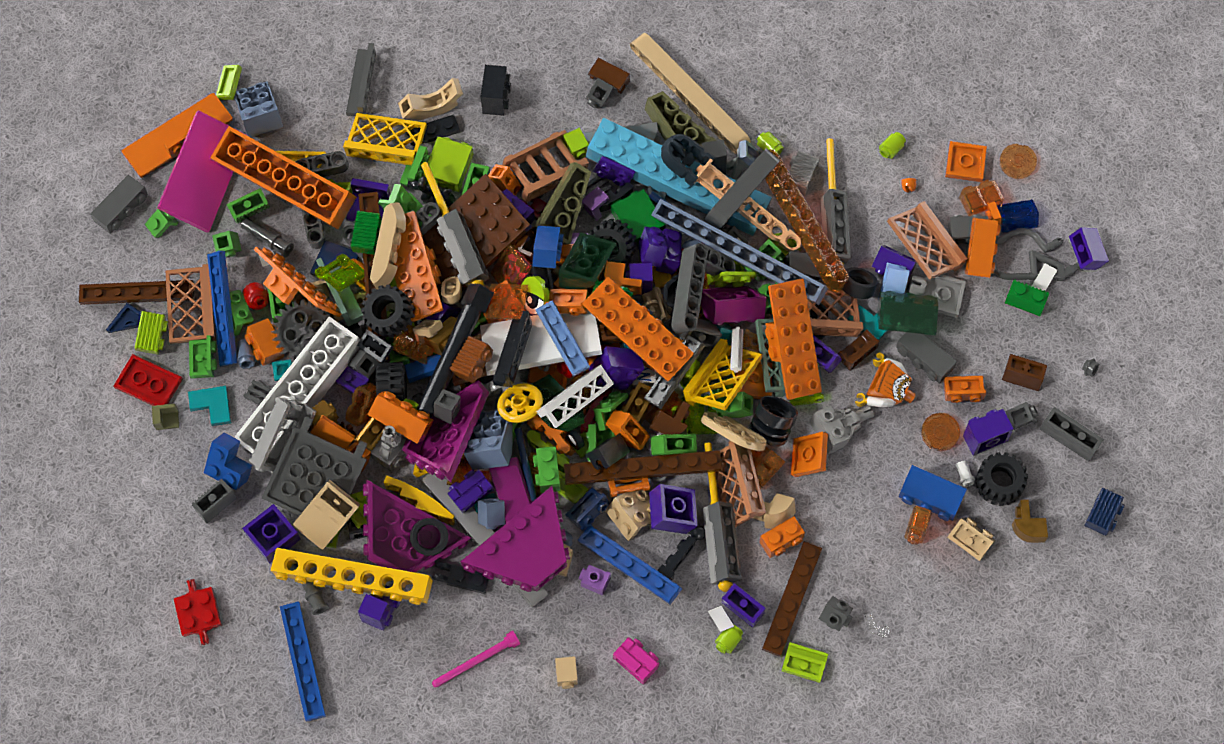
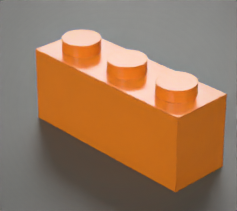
[965,217,1000,278]
[367,391,434,444]

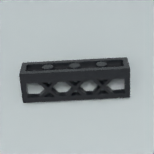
[493,310,532,388]

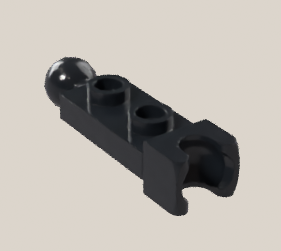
[657,525,705,581]

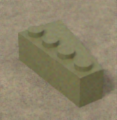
[644,91,716,160]
[534,162,591,245]

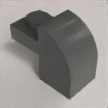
[348,349,379,386]

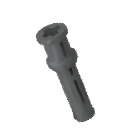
[241,218,294,258]
[293,564,329,615]

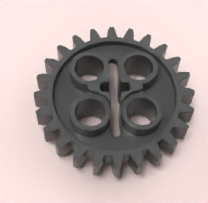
[271,300,330,360]

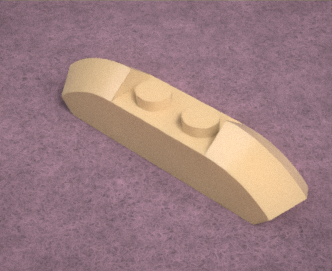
[370,202,406,290]

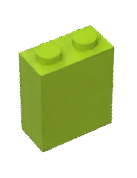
[423,137,474,192]

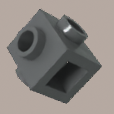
[818,596,853,631]

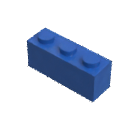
[533,226,563,268]

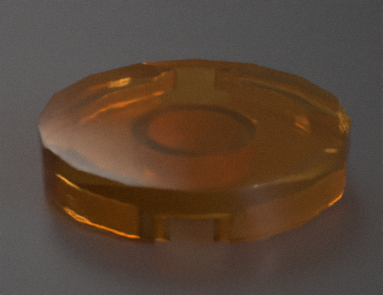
[999,144,1037,179]
[921,413,960,451]

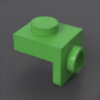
[145,209,179,238]

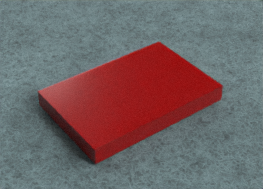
[113,354,183,406]

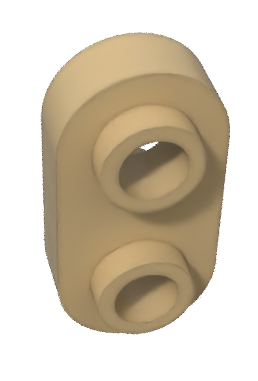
[441,277,462,305]

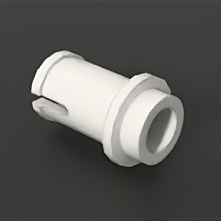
[956,461,975,487]

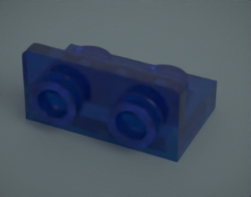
[997,199,1039,233]

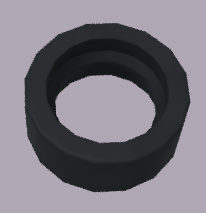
[839,267,878,299]
[410,518,449,556]

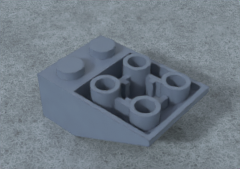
[234,81,283,138]
[464,408,513,470]

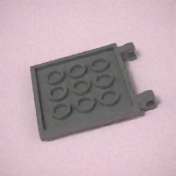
[262,416,367,516]

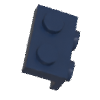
[565,488,610,531]

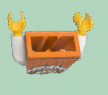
[855,352,916,407]

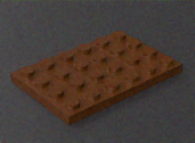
[422,174,532,295]

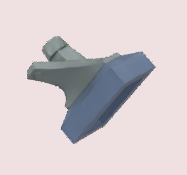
[726,140,761,180]

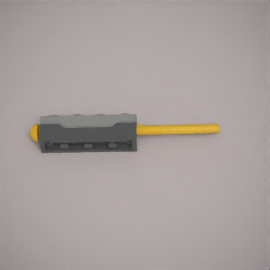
[821,138,851,272]
[421,162,490,287]
[702,443,742,592]

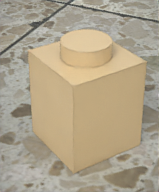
[555,656,578,689]

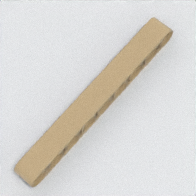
[630,33,751,154]

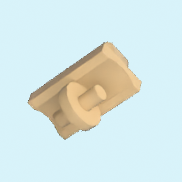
[642,287,671,322]

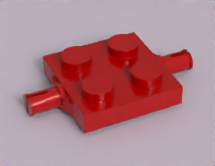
[173,579,222,645]

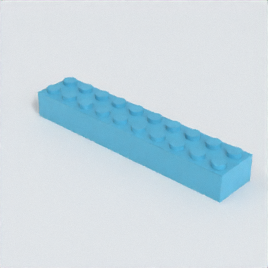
[586,118,772,236]

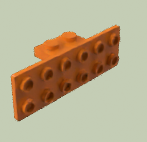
[121,93,233,178]
[393,211,443,322]
[254,247,341,317]
[582,277,694,381]
[765,279,822,400]

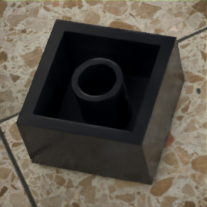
[480,64,511,116]

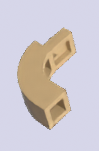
[398,78,463,120]

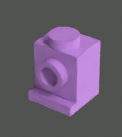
[579,565,611,596]

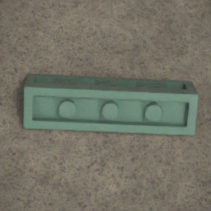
[316,258,363,327]
[755,319,786,397]

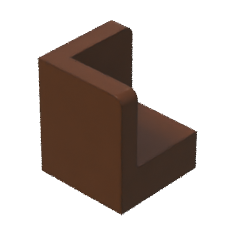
[514,234,535,262]

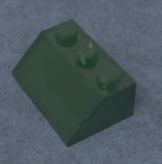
[559,232,616,290]
[877,291,938,335]
[523,374,585,432]

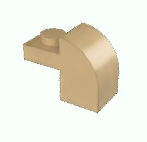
[753,493,796,529]

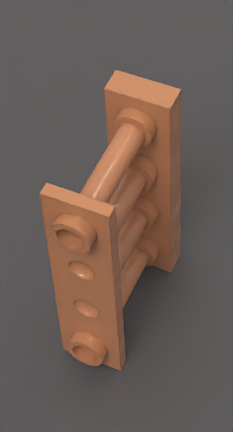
[502,130,589,203]

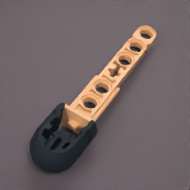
[661,134,801,252]

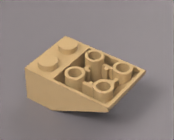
[292,479,360,550]

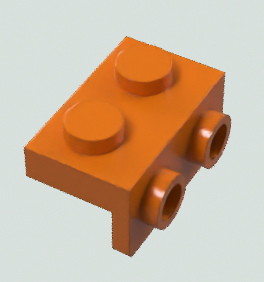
[545,289,589,316]
[943,376,986,403]

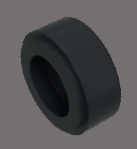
[567,430,585,450]

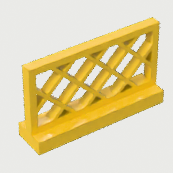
[343,113,427,166]
[683,338,762,411]

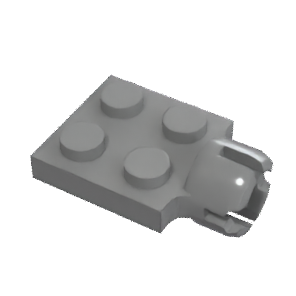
[907,272,966,318]

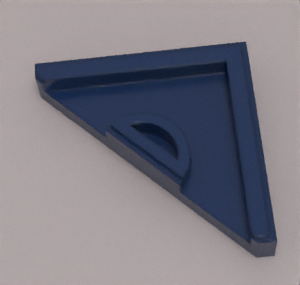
[106,303,142,333]

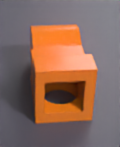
[488,164,521,196]

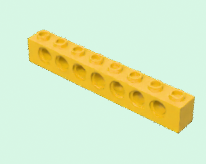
[270,548,433,605]

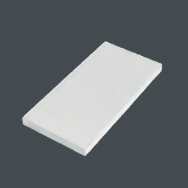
[480,310,602,376]

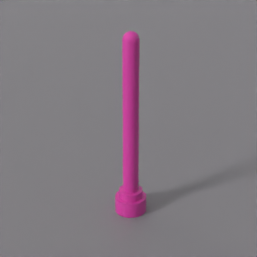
[432,630,520,687]

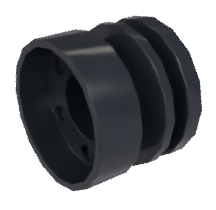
[749,396,798,446]

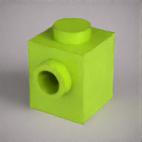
[563,127,589,159]

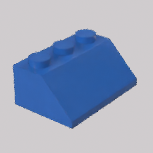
[899,465,967,521]

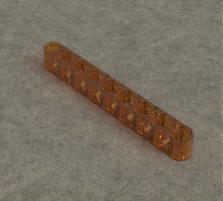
[765,149,849,293]

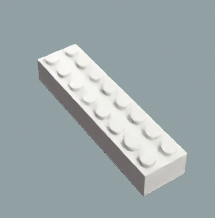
[234,317,361,458]

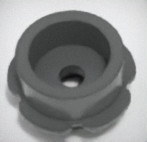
[1082,359,1100,377]

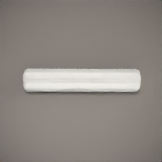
[730,327,744,373]

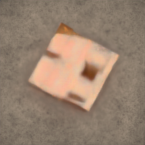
[734,447,785,490]

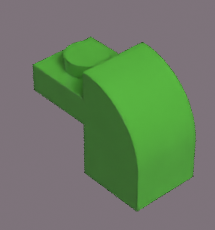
[712,389,753,418]

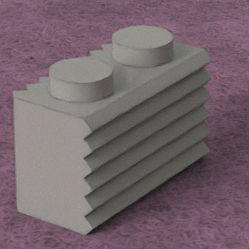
[783,151,819,196]

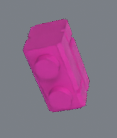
[613,637,659,684]

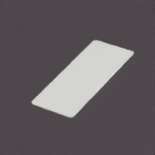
[1031,263,1057,291]
[708,606,734,632]

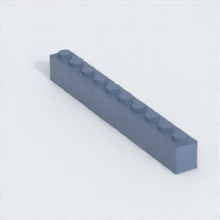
[651,199,828,305]

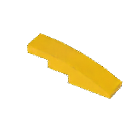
[384,475,455,526]

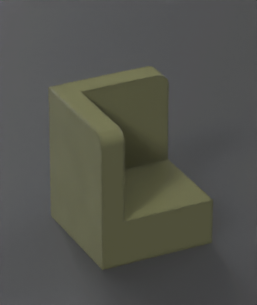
[152,404,179,430]

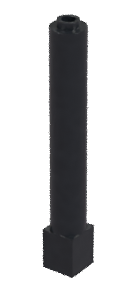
[417,283,494,418]

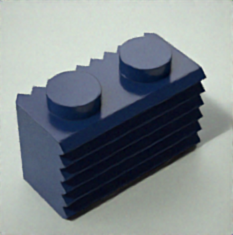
[1084,488,1125,536]

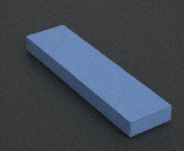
[535,300,590,377]

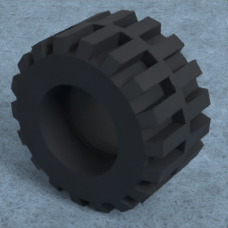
[585,219,637,268]
[361,285,415,338]
[376,362,407,401]
[976,452,1028,506]

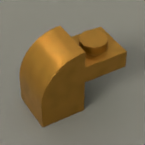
[1012,499,1048,543]

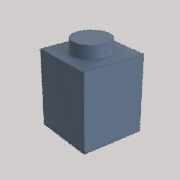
[478,498,505,529]

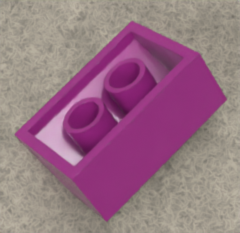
[701,286,767,325]

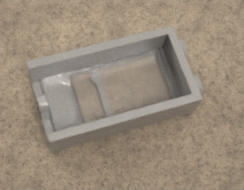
[248,397,317,473]

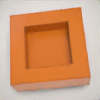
[985,201,1002,225]

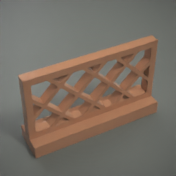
[887,201,967,280]
[165,264,217,344]
[807,289,863,337]
[715,441,766,527]

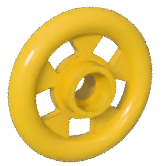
[497,383,543,423]

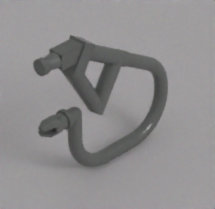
[993,228,1080,281]

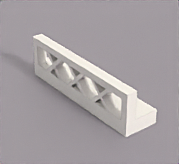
[536,365,614,428]

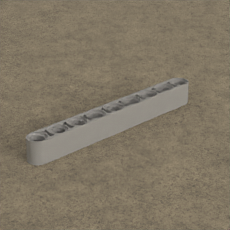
[420,474,548,608]

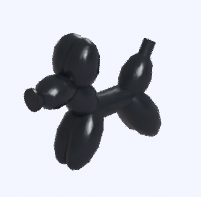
[407,176,456,207]

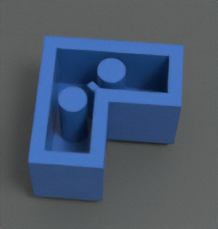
[203,432,253,490]

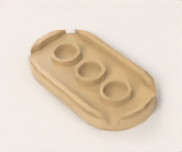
[701,412,767,451]

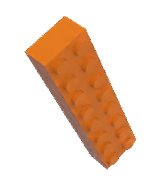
[210,126,357,230]

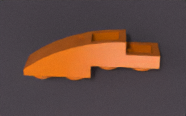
[518,403,576,456]

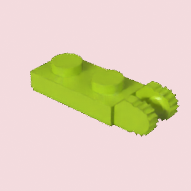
[526,430,570,473]

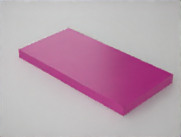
[157,110,248,233]

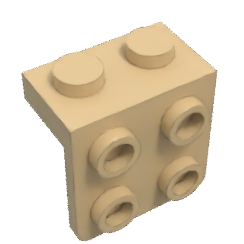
[605,490,651,541]

